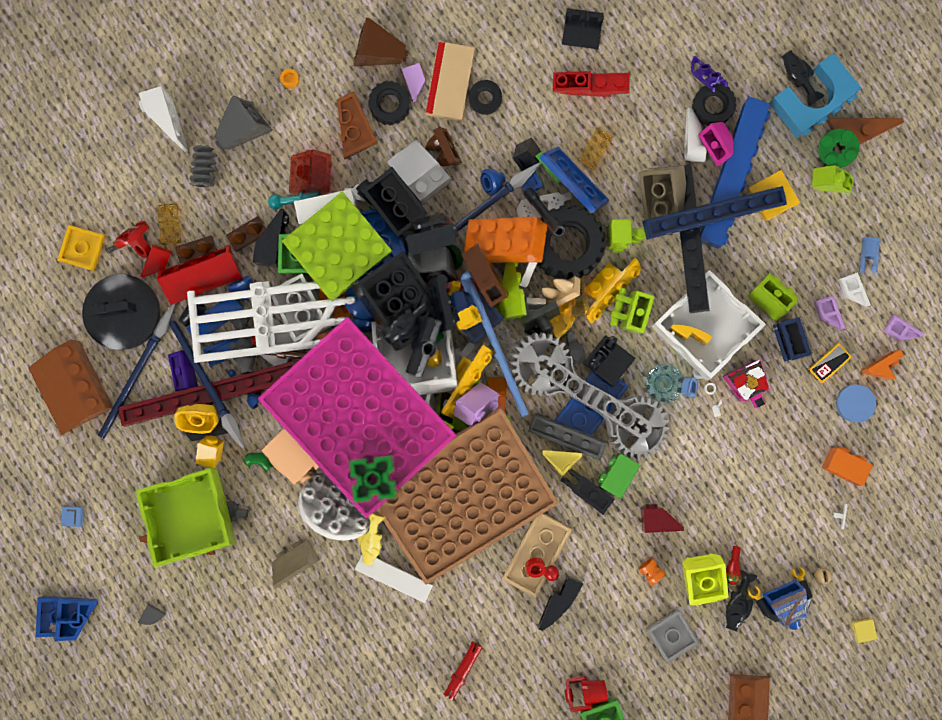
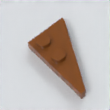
[827,118,904,150]

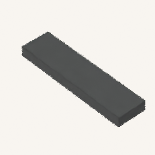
[528,413,607,460]

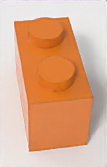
[822,446,873,486]

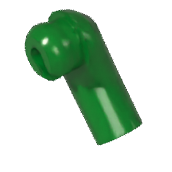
[244,452,273,472]

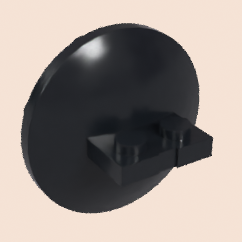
[82,274,160,350]

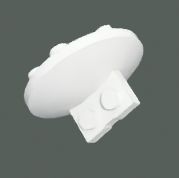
[298,473,376,540]

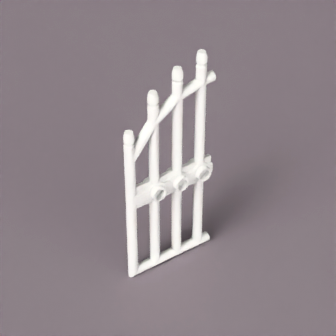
[187,280,359,363]

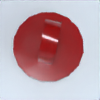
[113,221,151,258]

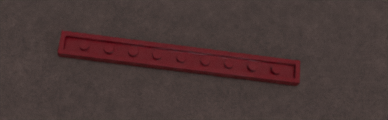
[118,359,300,427]

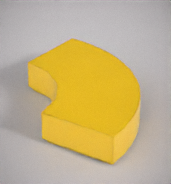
[550,298,576,338]

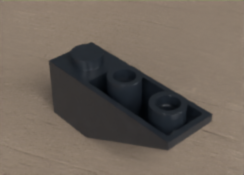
[253,208,289,268]

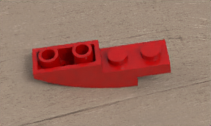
[552,71,630,97]

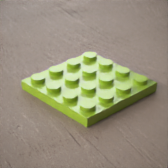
[282,191,392,302]

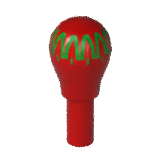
[726,546,741,585]

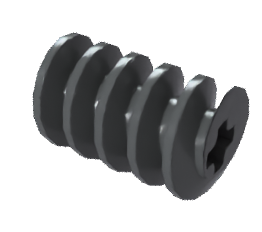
[190,145,217,188]

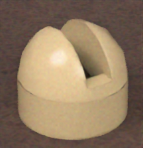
[814,568,832,584]

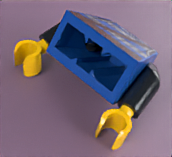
[747,567,813,630]

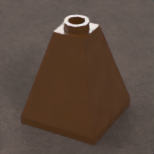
[353,17,408,66]

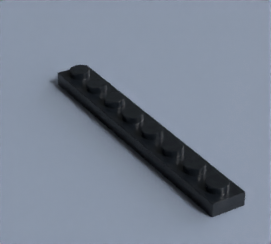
[680,164,710,314]

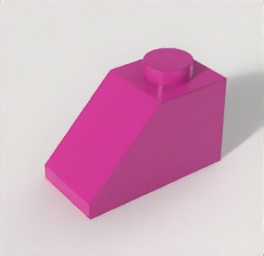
[698,122,733,166]

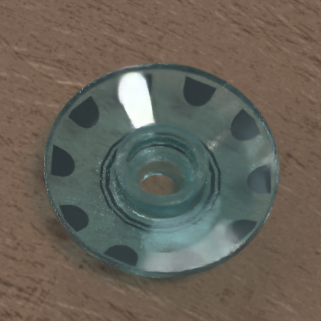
[645,364,684,403]

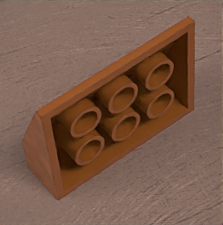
[28,339,113,435]

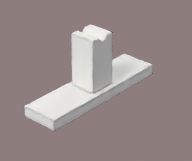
[832,504,848,529]

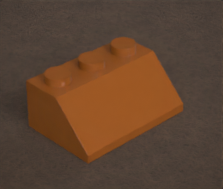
[728,674,770,720]

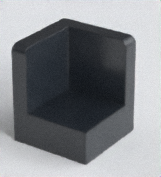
[512,137,542,171]

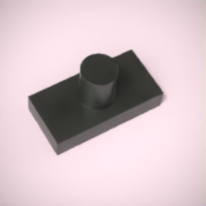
[521,301,560,334]

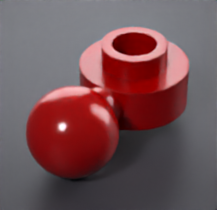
[525,557,559,581]

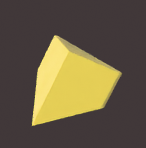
[541,450,582,476]

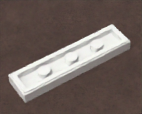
[355,555,433,603]

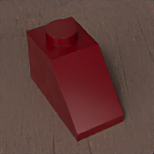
[641,504,684,533]

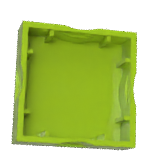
[135,468,237,568]

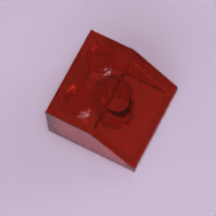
[289,149,332,194]

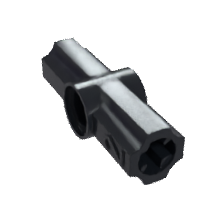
[405,316,443,378]

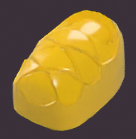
[174,404,219,433]

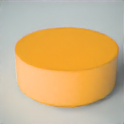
[280,69,299,89]

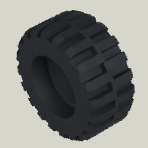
[537,205,606,280]

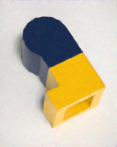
[450,291,483,330]

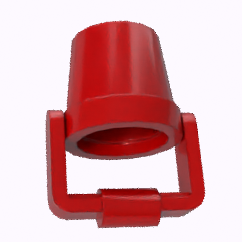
[564,676,608,712]

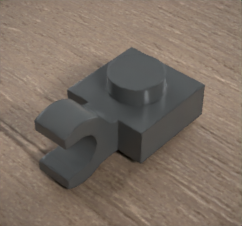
[563,331,586,365]

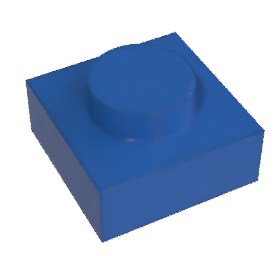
[522,171,543,191]

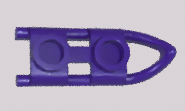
[691,56,729,92]

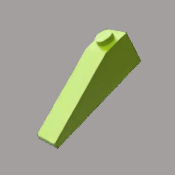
[494,263,526,321]

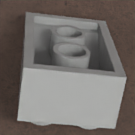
[387,139,451,205]

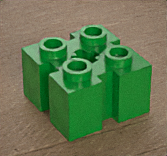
[349,455,398,503]

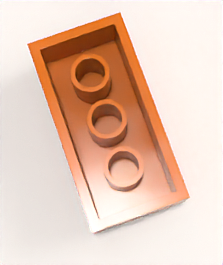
[464,217,547,263]

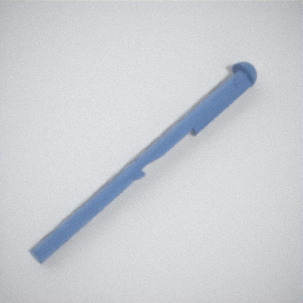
[461,272,528,417]

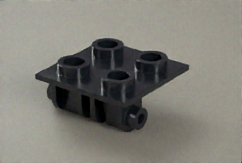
[562,8,604,50]
[583,335,636,387]

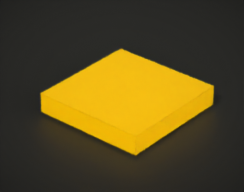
[747,170,800,222]
[57,225,106,271]

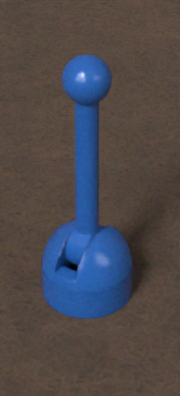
[228,369,261,409]

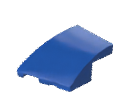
[36,596,97,641]

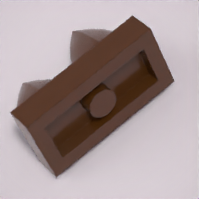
[425,127,462,166]
[226,216,266,252]
[175,235,217,264]

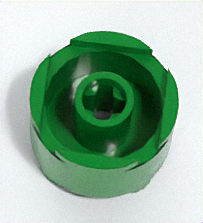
[817,129,860,168]

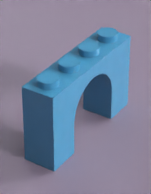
[769,53,862,139]

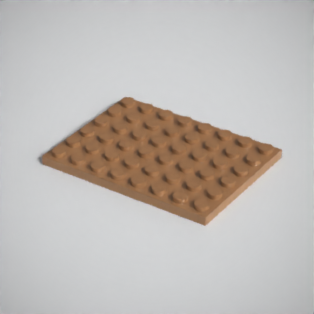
[376,407,559,585]

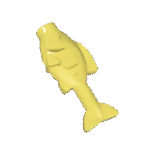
[358,512,385,565]

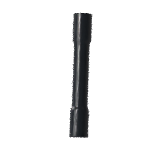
[524,188,565,237]

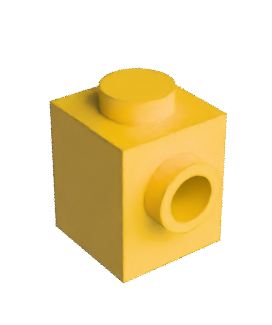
[195,435,224,468]

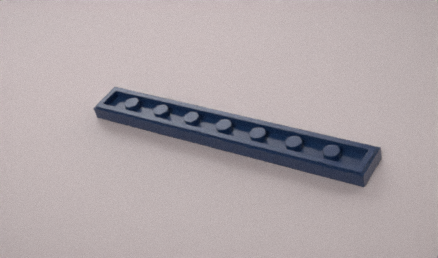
[642,186,787,240]

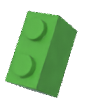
[598,453,641,499]

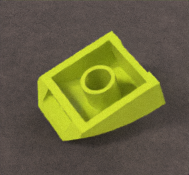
[682,553,728,605]

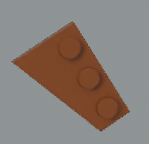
[337,91,378,159]

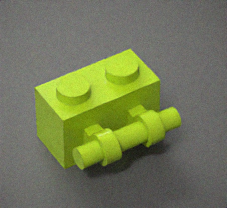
[607,219,646,253]
[748,272,799,322]
[610,288,655,334]

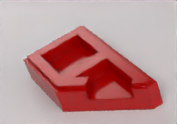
[140,244,171,278]

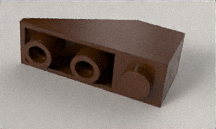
[462,244,509,307]

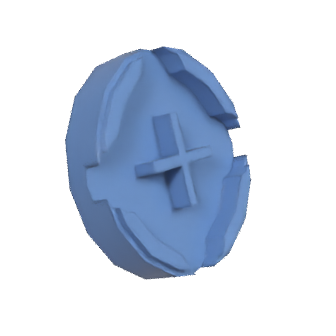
[836,384,876,422]

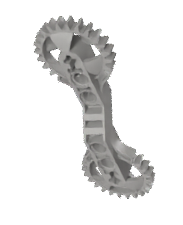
[509,332,670,459]

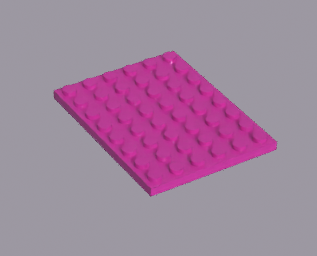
[258,317,457,519]

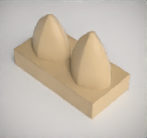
[542,276,580,306]

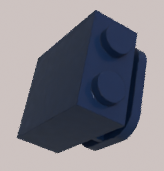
[773,317,813,362]

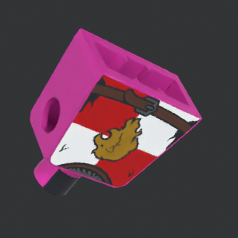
[722,359,769,408]

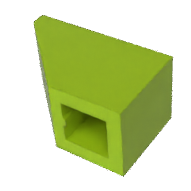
[812,165,854,193]

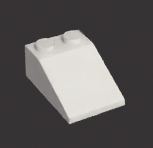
[139,86,188,152]

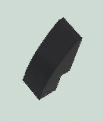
[538,575,583,631]

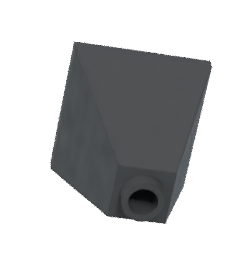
[214,95,273,150]

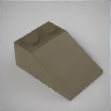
[639,165,686,220]
[272,539,320,589]

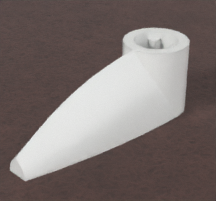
[684,108,707,162]

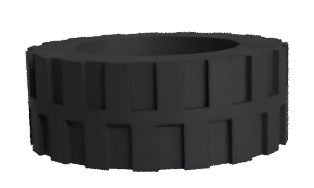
[368,81,411,126]
[692,83,737,127]

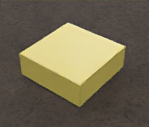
[852,618,877,643]

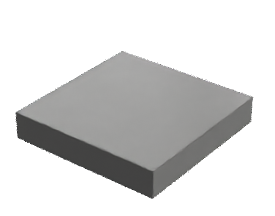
[646,609,700,664]

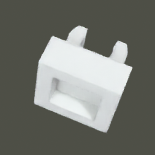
[526,294,546,315]

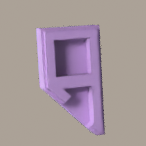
[402,63,426,103]
[814,295,846,330]
[883,315,925,341]

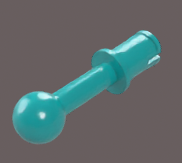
[268,191,322,210]

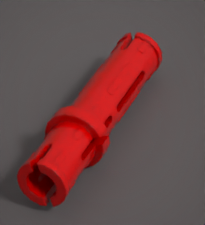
[443,641,483,700]

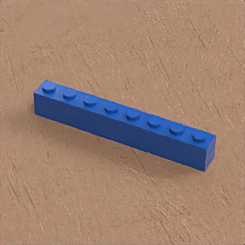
[700,96,771,249]

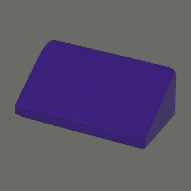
[168,350,198,392]

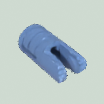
[859,237,881,273]

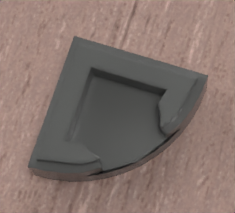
[138,604,166,625]

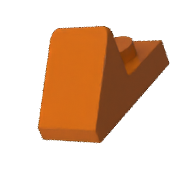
[861,349,904,380]
[487,377,507,413]

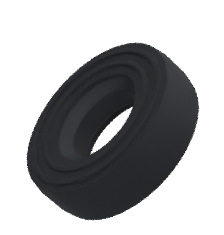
[469,80,502,115]

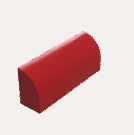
[157,245,242,305]

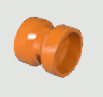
[638,557,666,585]

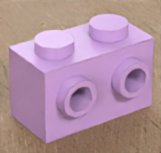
[454,382,499,426]

